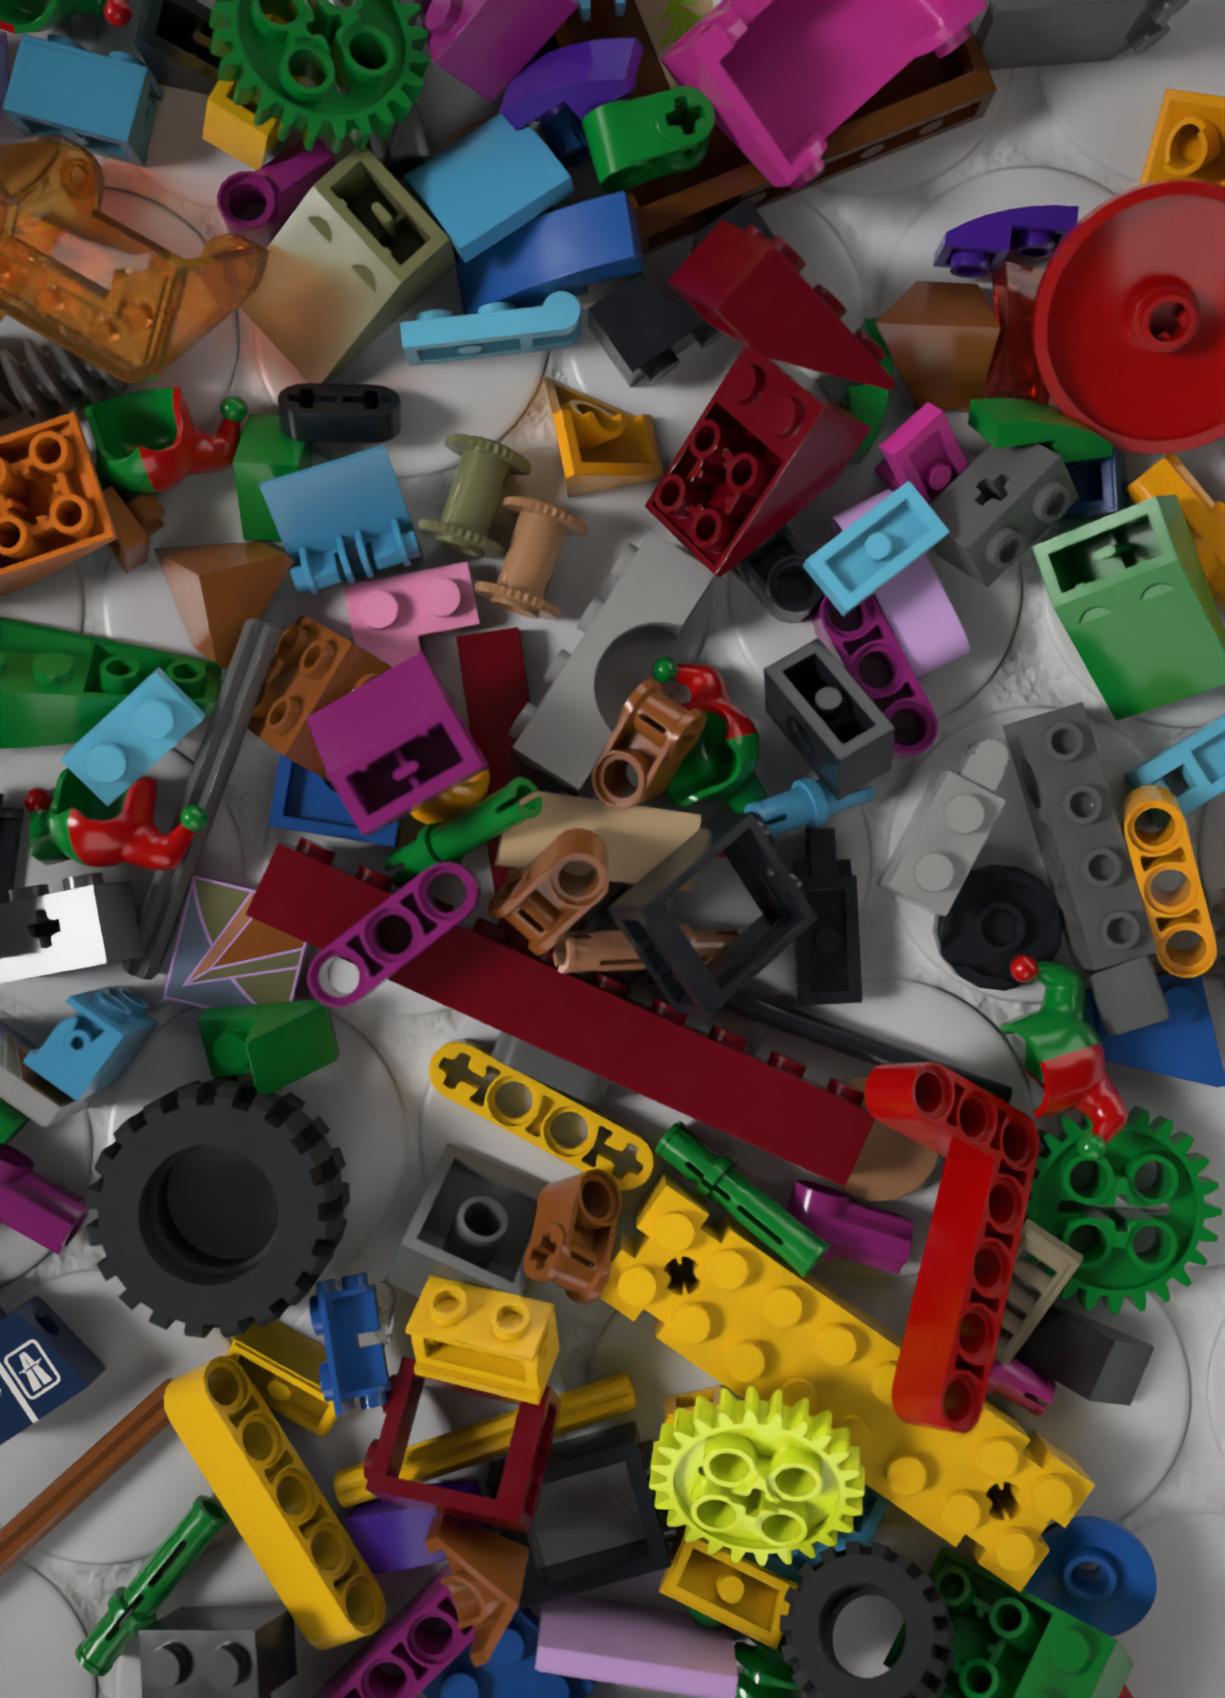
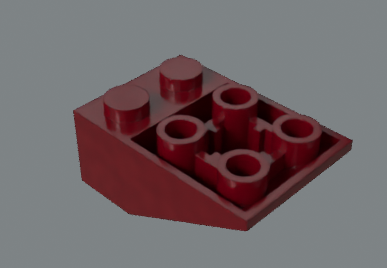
[667,220,896,390]
[644,347,872,578]

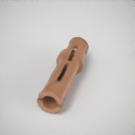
[553,923,741,974]

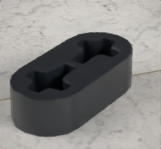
[277,383,401,443]

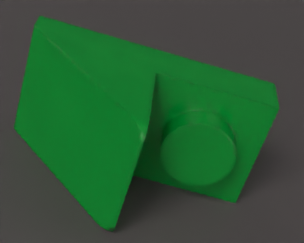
[197,999,340,1095]

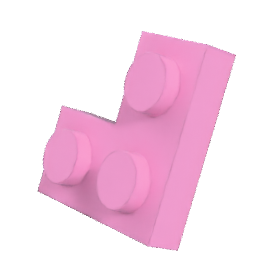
[343,561,482,667]

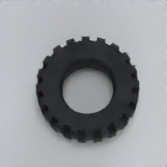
[86,1076,350,1338]

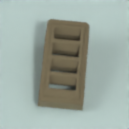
[994,1218,1084,1364]

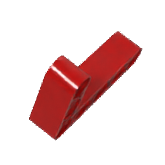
[864,1062,1040,1434]

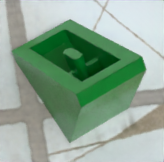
[233,414,313,543]

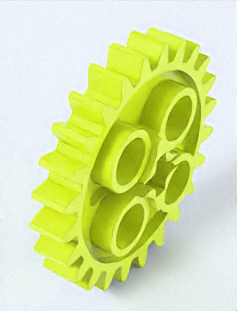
[649,1386,865,1566]

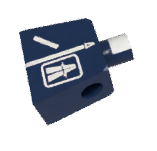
[0,1295,106,1445]

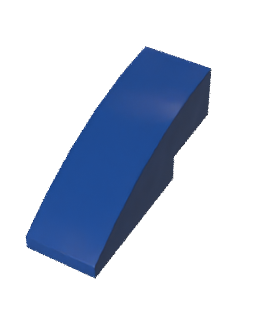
[455,191,645,315]

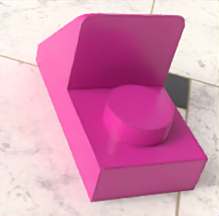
[875,402,969,505]

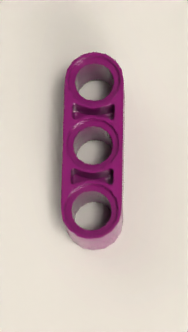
[812,595,938,759]
[307,862,481,1008]

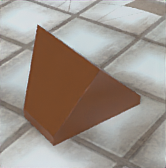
[874,281,1001,412]
[154,541,295,670]
[425,1514,530,1667]

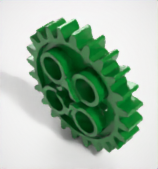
[209,0,430,154]
[1020,1105,1222,1314]

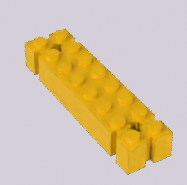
[598,1171,1095,1593]

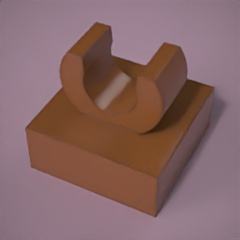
[103,486,166,573]

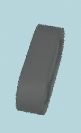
[491,1031,611,1105]

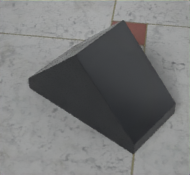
[134,0,223,95]
[1014,1303,1154,1406]

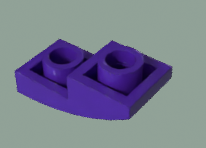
[499,38,644,131]
[933,205,1079,278]
[345,1480,494,1574]

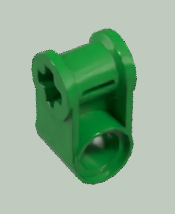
[582,86,715,192]

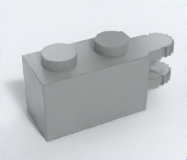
[877,737,1011,916]

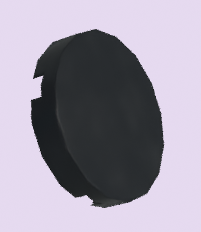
[933,864,1063,991]

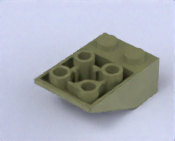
[231,146,457,383]

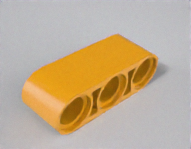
[1121,785,1217,978]

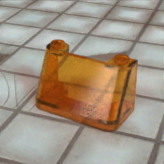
[0,133,270,384]

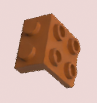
[247,615,393,782]

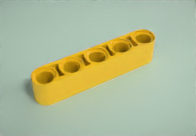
[163,1356,386,1651]

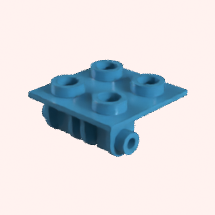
[259,444,423,596]

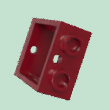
[364,1356,562,1534]

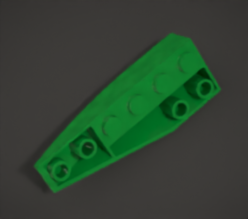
[0,617,223,749]

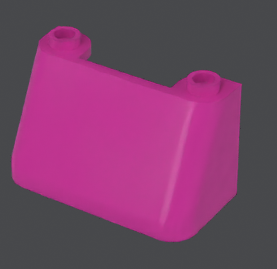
[660,0,987,190]

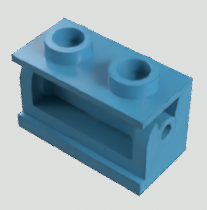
[2,34,164,168]
[23,986,159,1101]

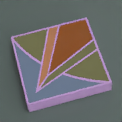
[162,875,310,1009]

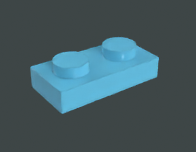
[803,481,950,617]
[60,667,206,806]

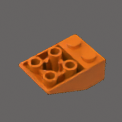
[0,412,118,597]

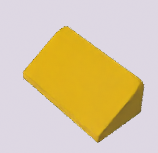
[226,1320,338,1438]
[659,1526,799,1650]

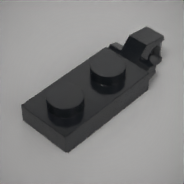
[792,827,863,1006]

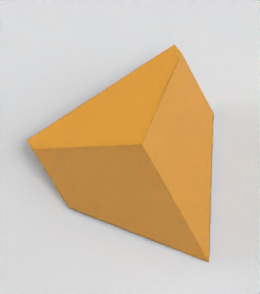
[1139,88,1225,186]
[543,375,663,498]

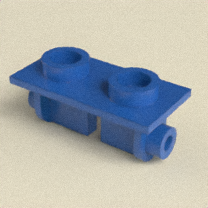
[309,1272,392,1417]

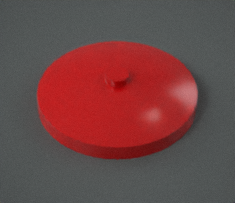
[1031,179,1225,454]

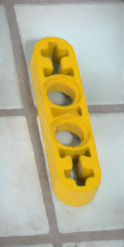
[429,1039,654,1191]

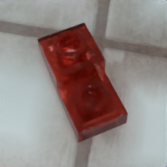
[985,261,1050,404]

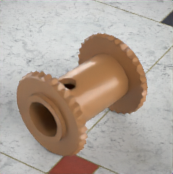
[474,496,588,620]

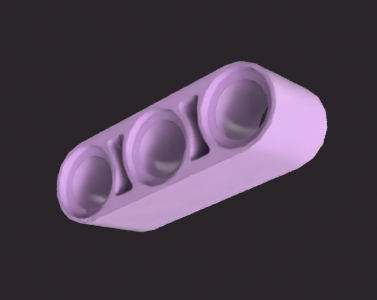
[830,489,970,680]

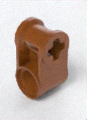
[592,678,706,809]
[487,828,609,955]
[524,1169,622,1304]

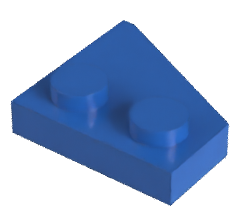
[1086,971,1225,1087]

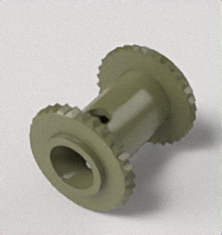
[418,434,532,559]

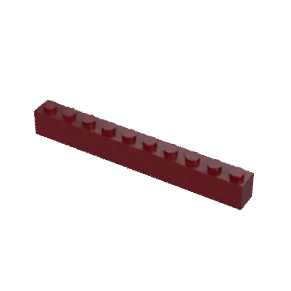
[245,837,876,1187]

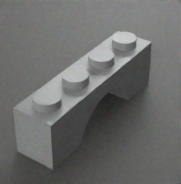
[508,531,715,797]

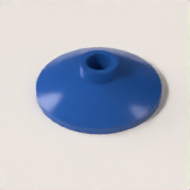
[1025,1516,1157,1637]

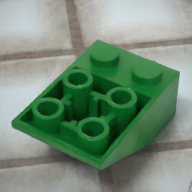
[1032,494,1225,721]
[883,1546,1134,1698]

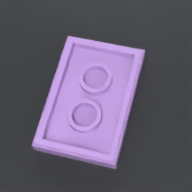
[535,1594,738,1698]

